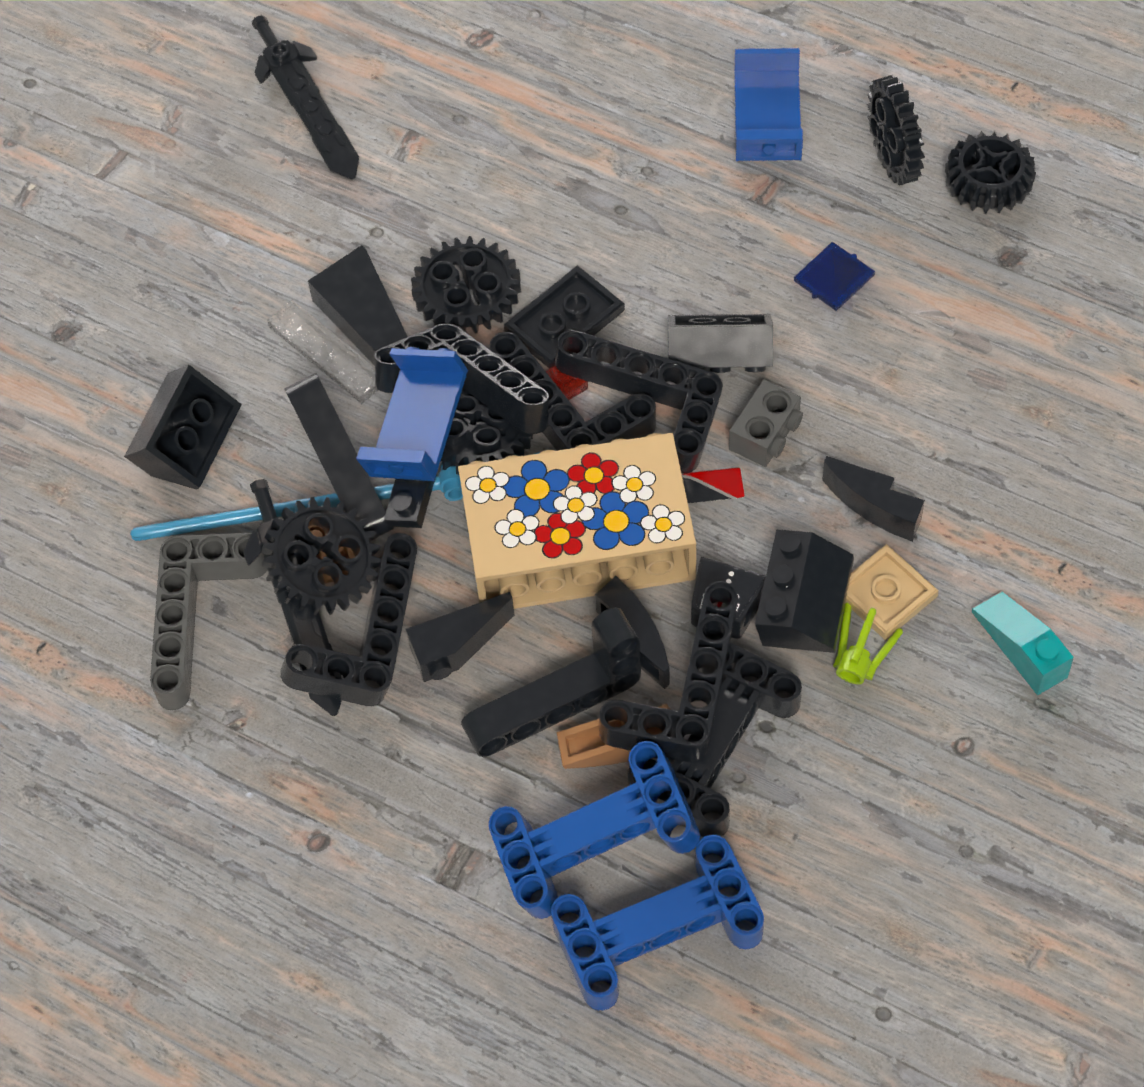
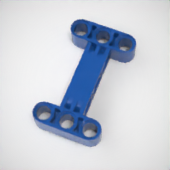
[488,741,700,919]
[551,834,764,1011]

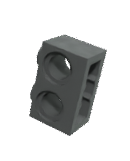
[729,380,803,467]

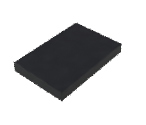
[504,265,625,371]

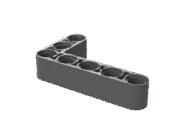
[150,533,268,711]

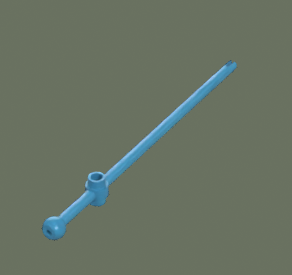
[130,452,540,541]

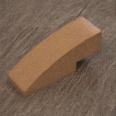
[557,704,672,769]

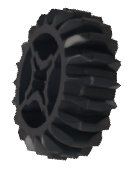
[945,131,1036,214]

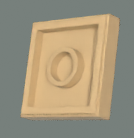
[845,544,938,641]

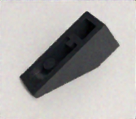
[406,592,515,682]

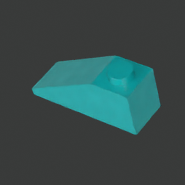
[972,592,1074,696]

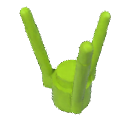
[833,603,903,684]

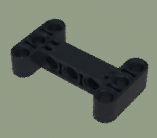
[628,639,802,837]

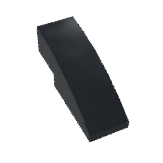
[822,456,925,542]
[595,576,670,689]

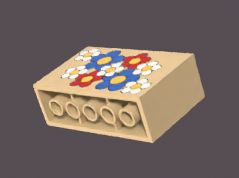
[458,433,696,609]

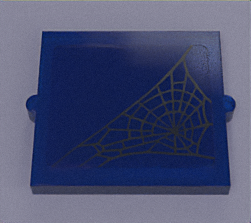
[794,241,875,311]

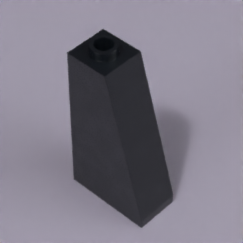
[308,245,408,366]

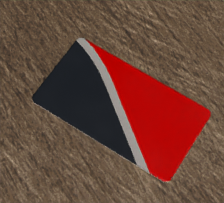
[682,468,745,504]

